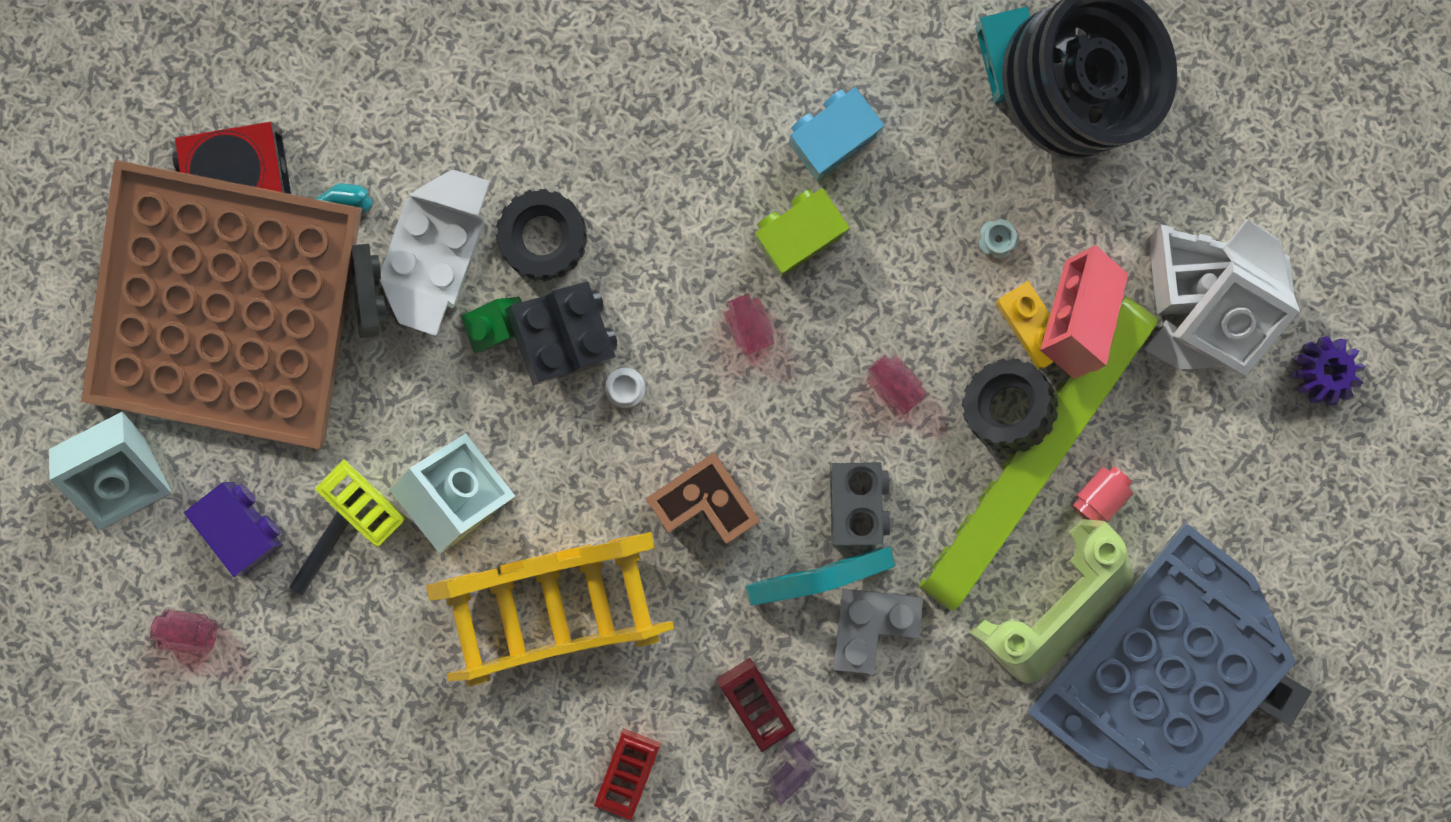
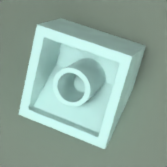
[49,412,172,530]
[389,434,515,554]

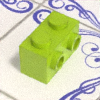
[754,187,850,279]

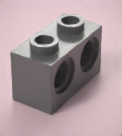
[830,462,890,545]

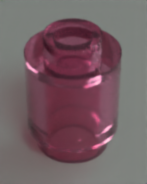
[723,293,775,356]
[867,354,927,414]
[150,609,218,655]

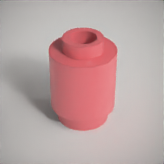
[1072,467,1133,523]

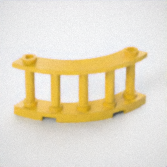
[426,532,674,687]

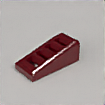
[716,658,796,753]

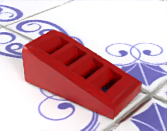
[594,728,661,820]

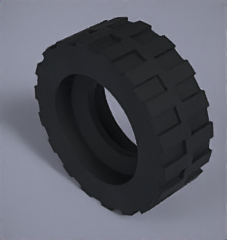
[496,189,587,281]
[962,358,1059,454]

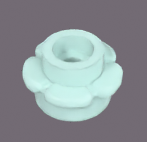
[979,219,1019,259]

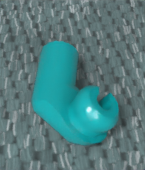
[316,183,373,214]

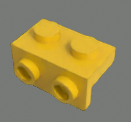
[996,280,1054,370]

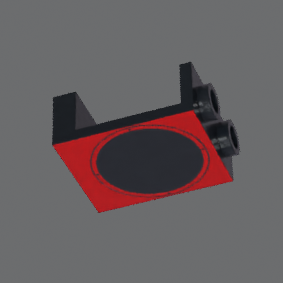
[172,121,292,194]

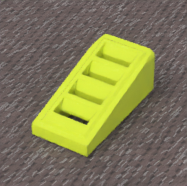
[315,459,405,548]

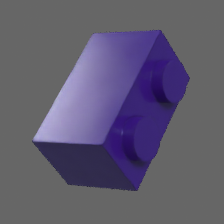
[183,482,283,577]

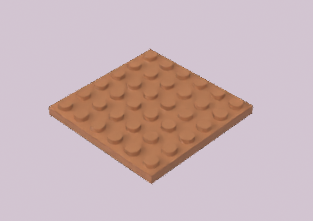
[81,160,362,449]

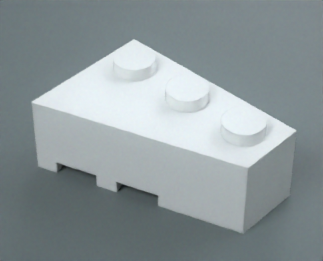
[1149,224,1295,315]

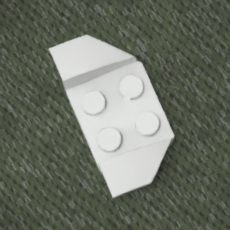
[379,170,490,336]
[1144,219,1300,376]

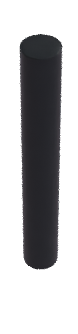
[289,487,365,595]

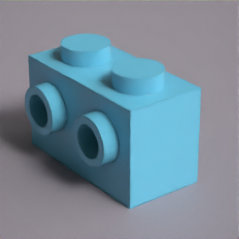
[788,87,885,182]

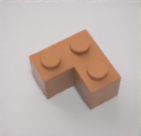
[645,453,760,544]

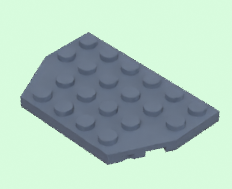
[1028,522,1296,788]

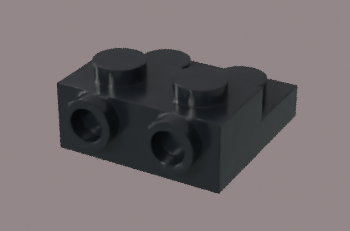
[505,281,617,386]

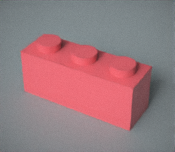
[1040,245,1128,379]

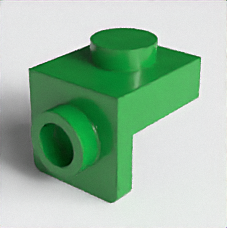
[461,296,522,354]

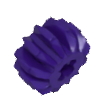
[1290,336,1366,406]

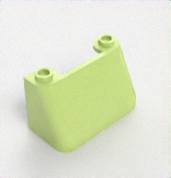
[969,519,1134,683]

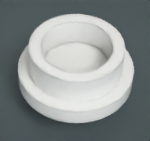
[605,368,646,408]

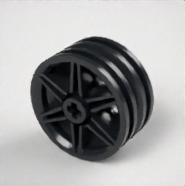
[1002,0,1177,159]

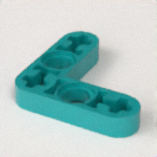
[745,546,896,606]

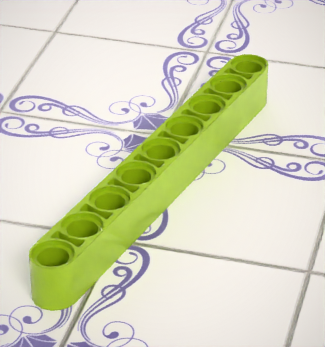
[918,295,1159,612]

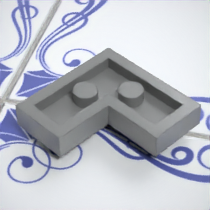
[833,588,923,675]

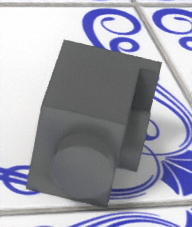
[1257,675,1312,727]

